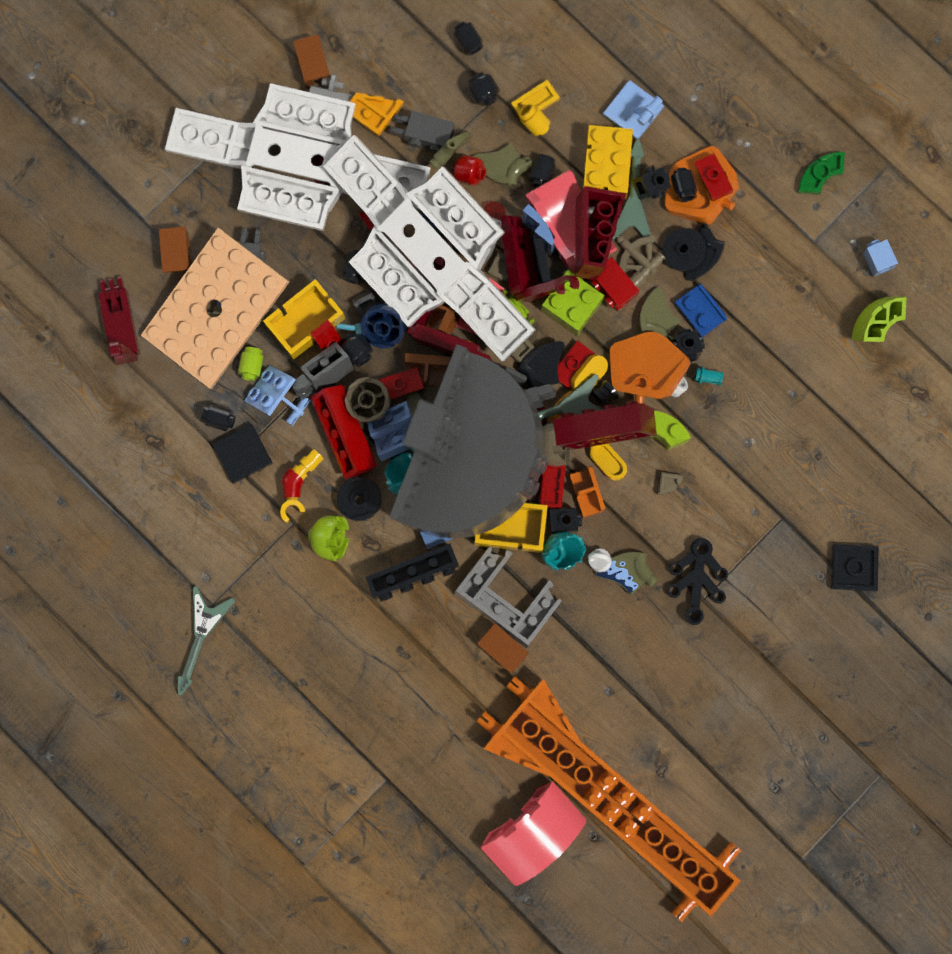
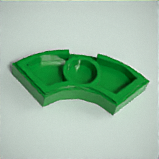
[798,152,845,195]

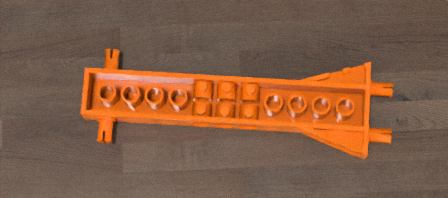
[476,676,742,922]

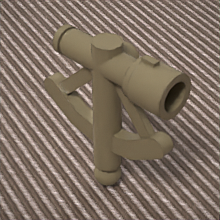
[616,235,665,288]

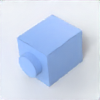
[863,239,898,277]

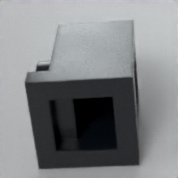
[549,508,582,534]

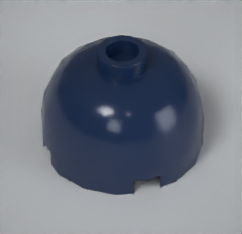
[360,303,406,349]

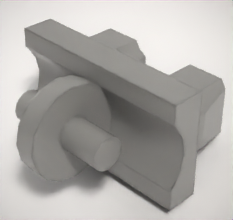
[310,74,352,102]

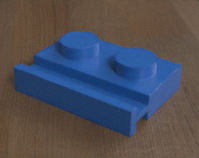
[675,283,728,337]

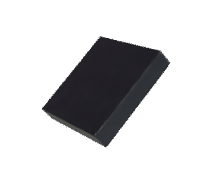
[533,238,551,284]
[212,424,273,484]
[831,544,879,592]

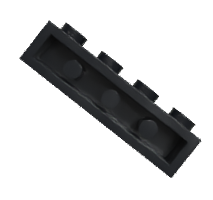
[365,544,459,602]

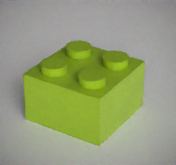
[541,270,604,336]

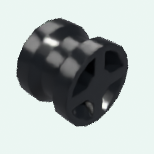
[591,380,619,406]

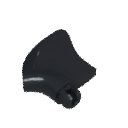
[684,223,725,282]
[518,341,565,388]

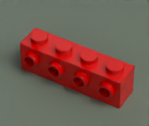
[311,385,377,479]

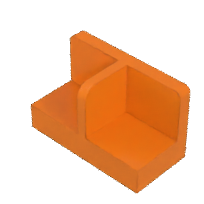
[569,466,606,518]

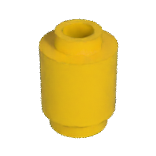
[518,103,550,136]

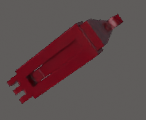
[501,215,579,302]
[98,276,140,365]
[407,311,493,362]

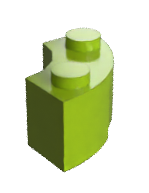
[852,296,907,342]
[651,411,691,450]

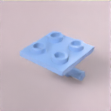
[603,80,664,140]
[244,365,311,426]

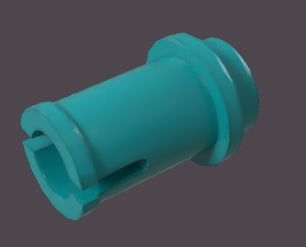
[694,366,724,386]

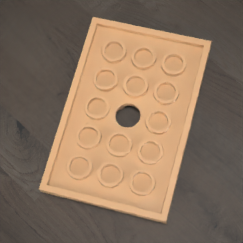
[141,228,290,389]

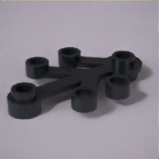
[667,538,728,626]

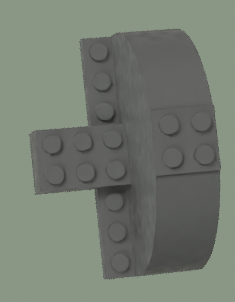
[389,345,547,538]

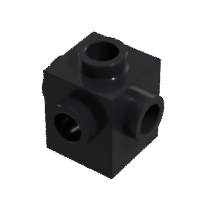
[632,166,671,200]
[672,329,705,362]

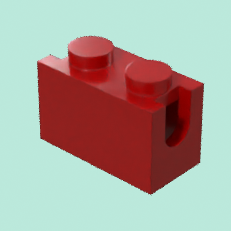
[590,257,640,312]

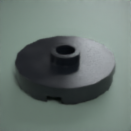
[663,228,707,273]
[337,477,382,522]

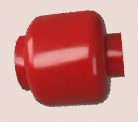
[452,155,486,186]

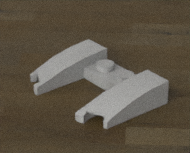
[454,547,561,649]

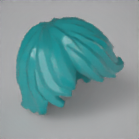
[384,452,413,494]
[542,532,586,571]

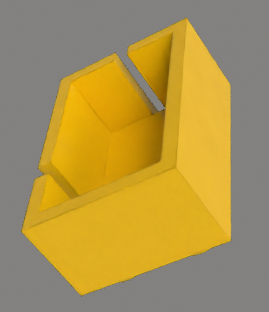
[583,125,633,200]
[263,279,345,360]
[475,503,548,553]

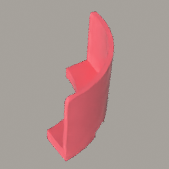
[525,170,617,274]
[480,781,586,886]

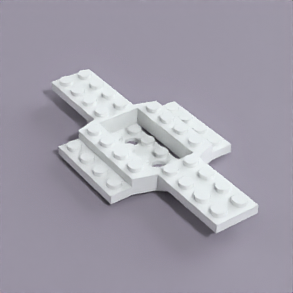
[165,83,431,231]
[323,135,536,361]

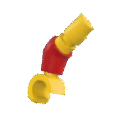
[280,449,324,524]

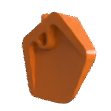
[665,146,739,225]
[610,332,690,404]

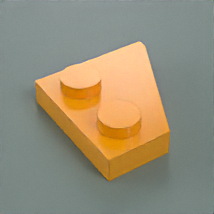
[349,93,404,137]

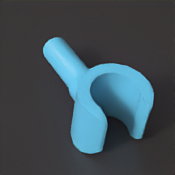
[337,323,367,338]

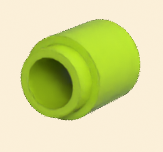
[238,347,264,381]

